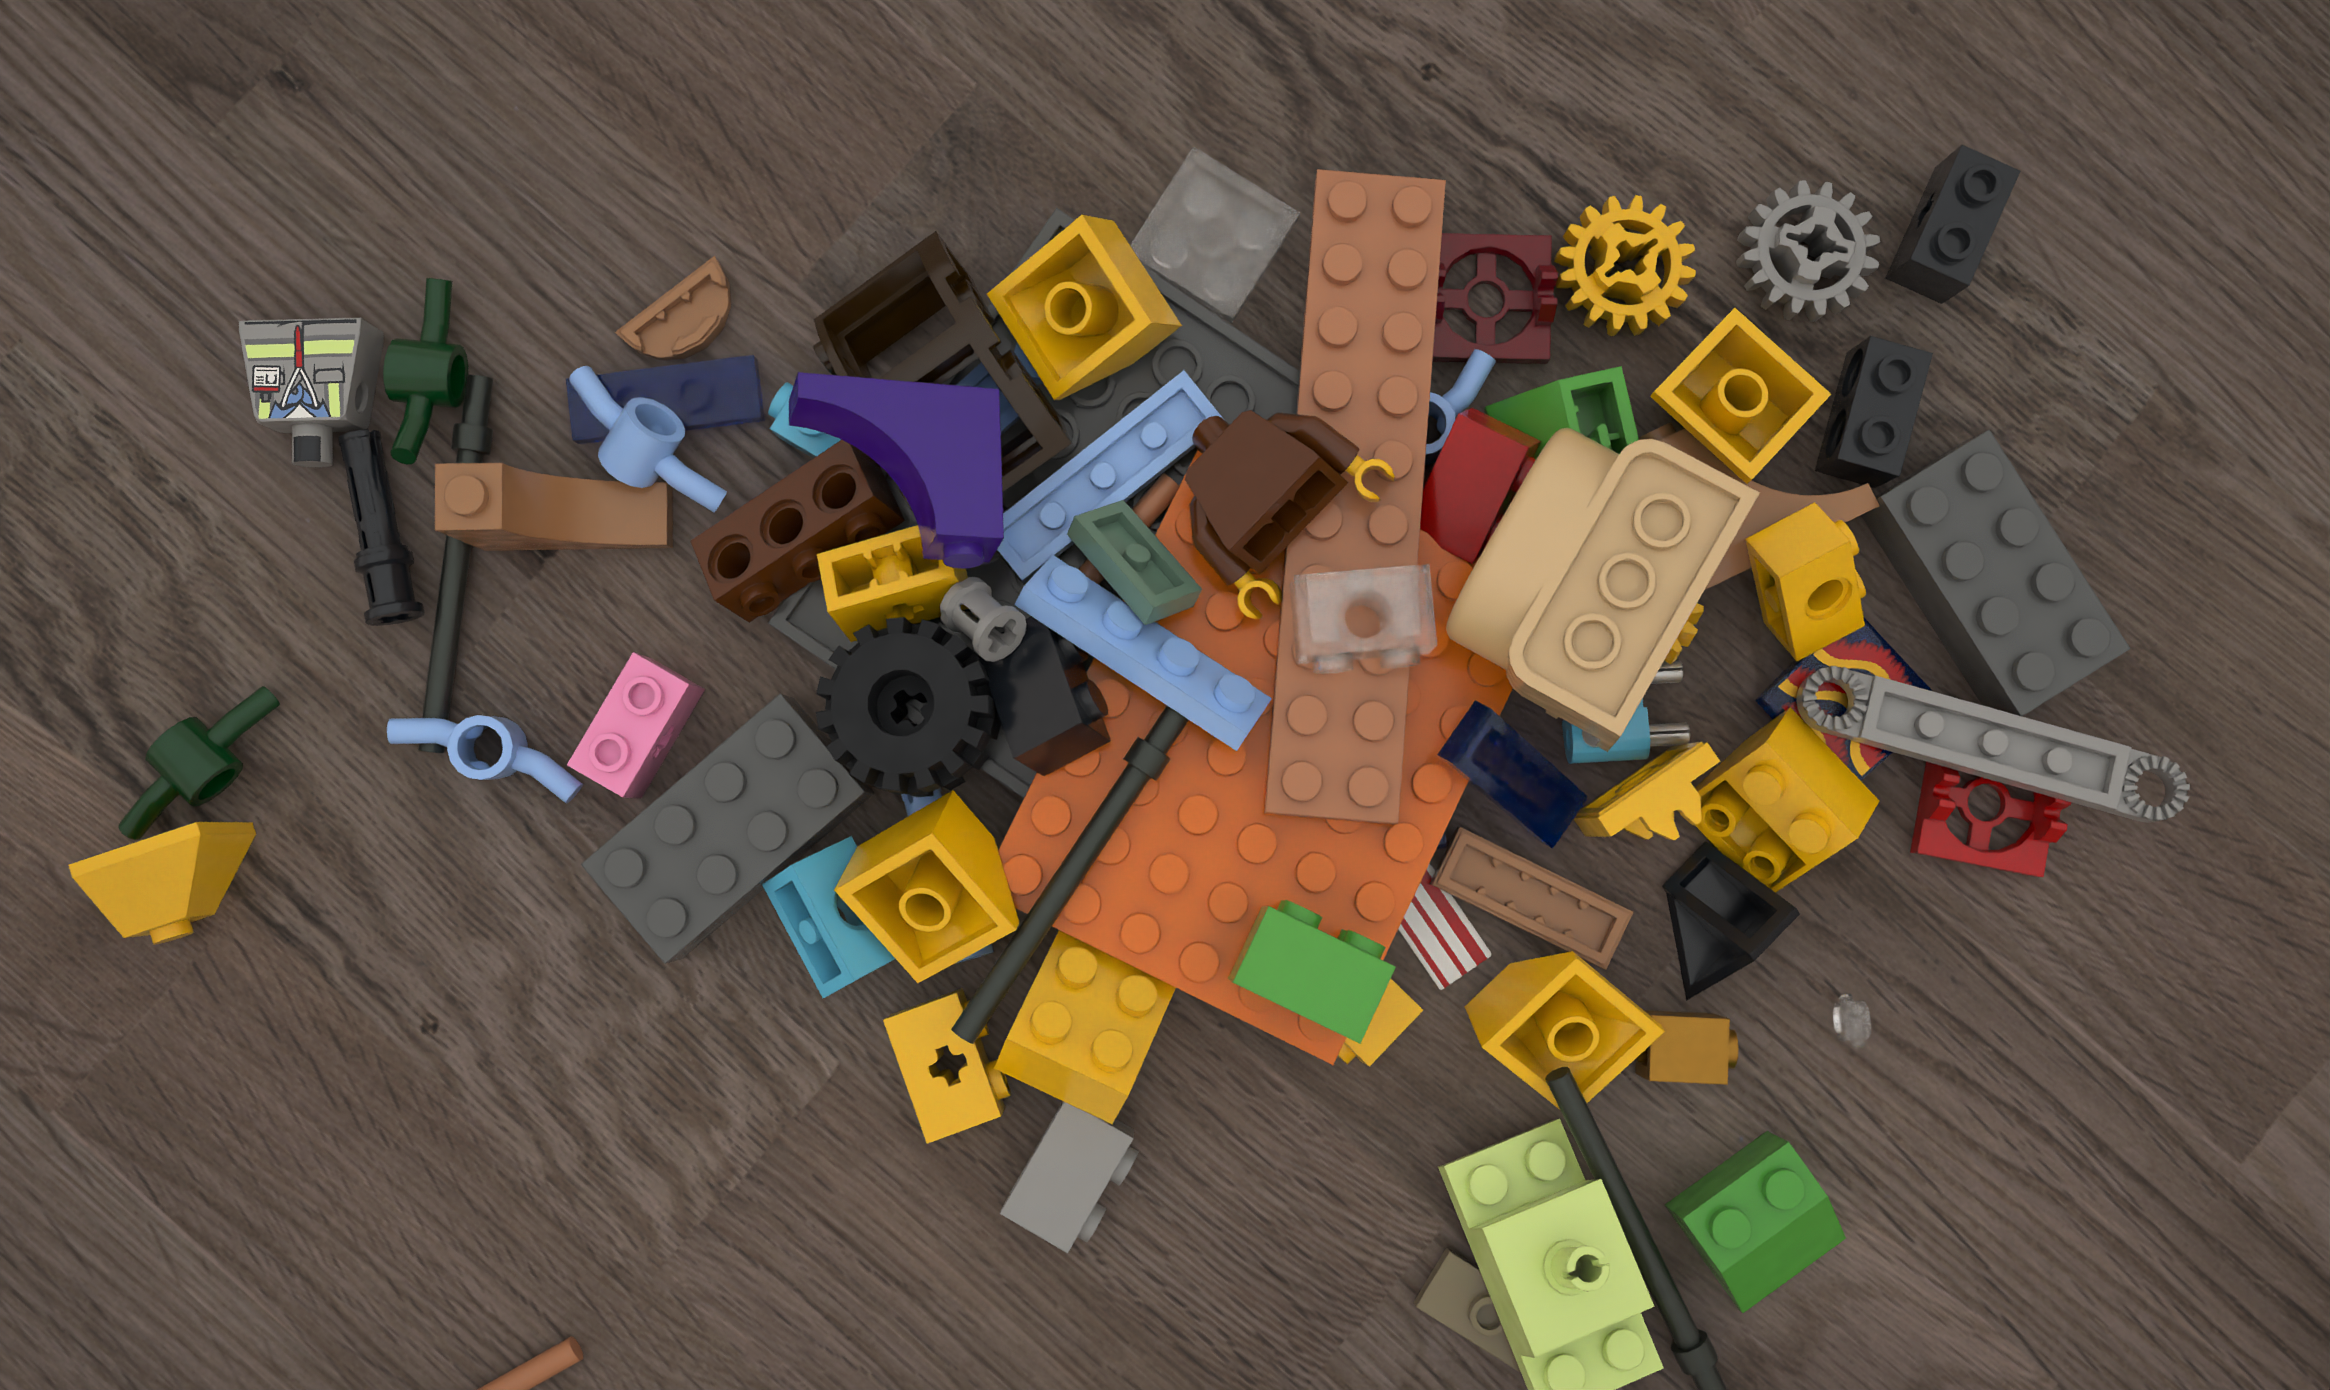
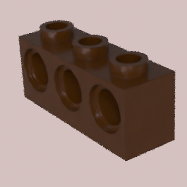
[690,440,905,623]

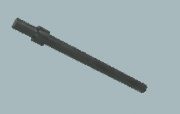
[418,375,493,753]
[951,706,1188,1044]
[1545,1067,1727,1390]

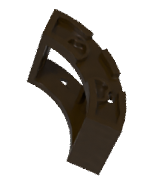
[813,231,1072,510]

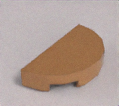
[615,256,731,360]

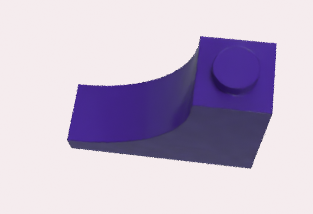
[789,372,1004,569]

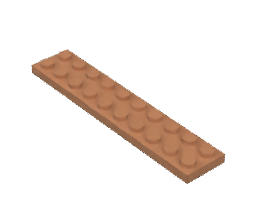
[1264,169,1446,825]

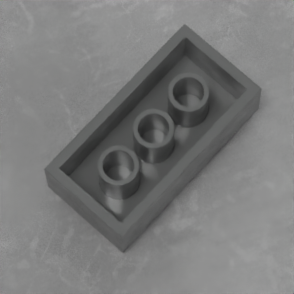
[1861,429,2130,716]
[580,694,874,964]

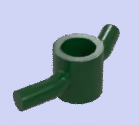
[383,278,468,465]
[118,686,280,840]

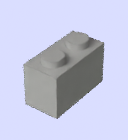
[1000,1101,1139,1253]

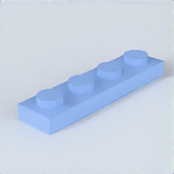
[997,370,1223,583]
[1014,554,1272,751]

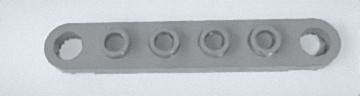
[1796,666,2190,823]

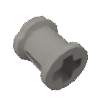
[940,577,1027,662]

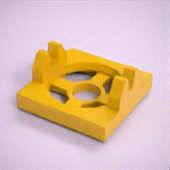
[1573,741,1721,840]

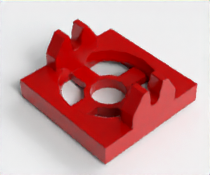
[1910,762,2072,878]

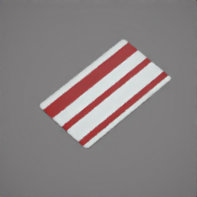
[1398,864,1491,990]

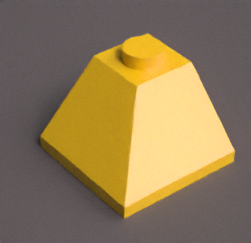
[68,822,256,945]
[1464,951,1665,1110]

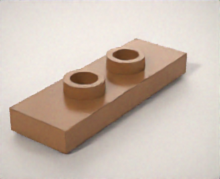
[1430,827,1633,970]

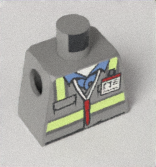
[239,318,384,467]

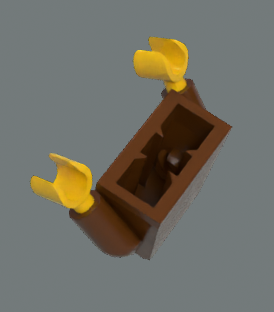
[1185,410,1395,619]

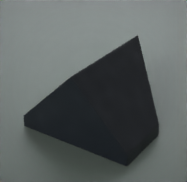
[1662,841,1800,1001]

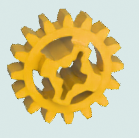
[1554,195,1696,336]

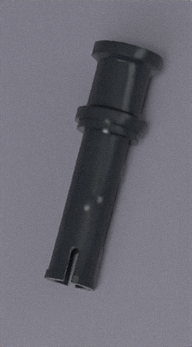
[338,430,425,626]

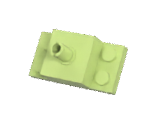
[1438,1119,1664,1390]

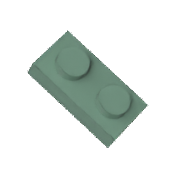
[1067,500,1202,625]

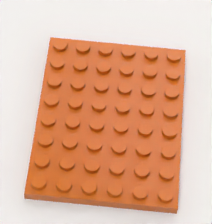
[998,450,1513,1065]

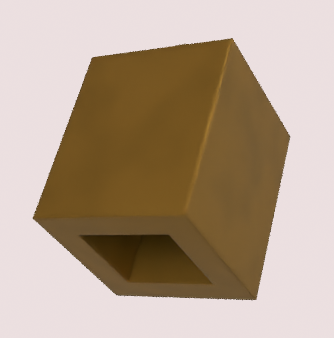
[1635,1010,1738,1085]

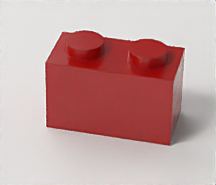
[1420,408,1541,564]

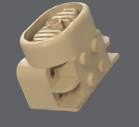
[1446,428,1760,752]

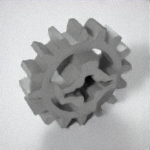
[1736,180,1880,322]

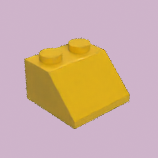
[987,215,1182,400]
[1650,308,1831,484]
[834,790,1019,983]

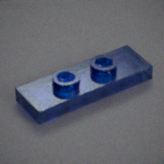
[566,355,765,444]
[1437,700,1588,849]

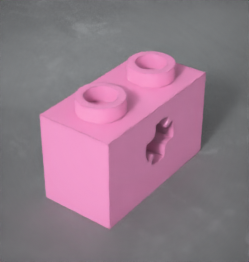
[567,652,705,799]

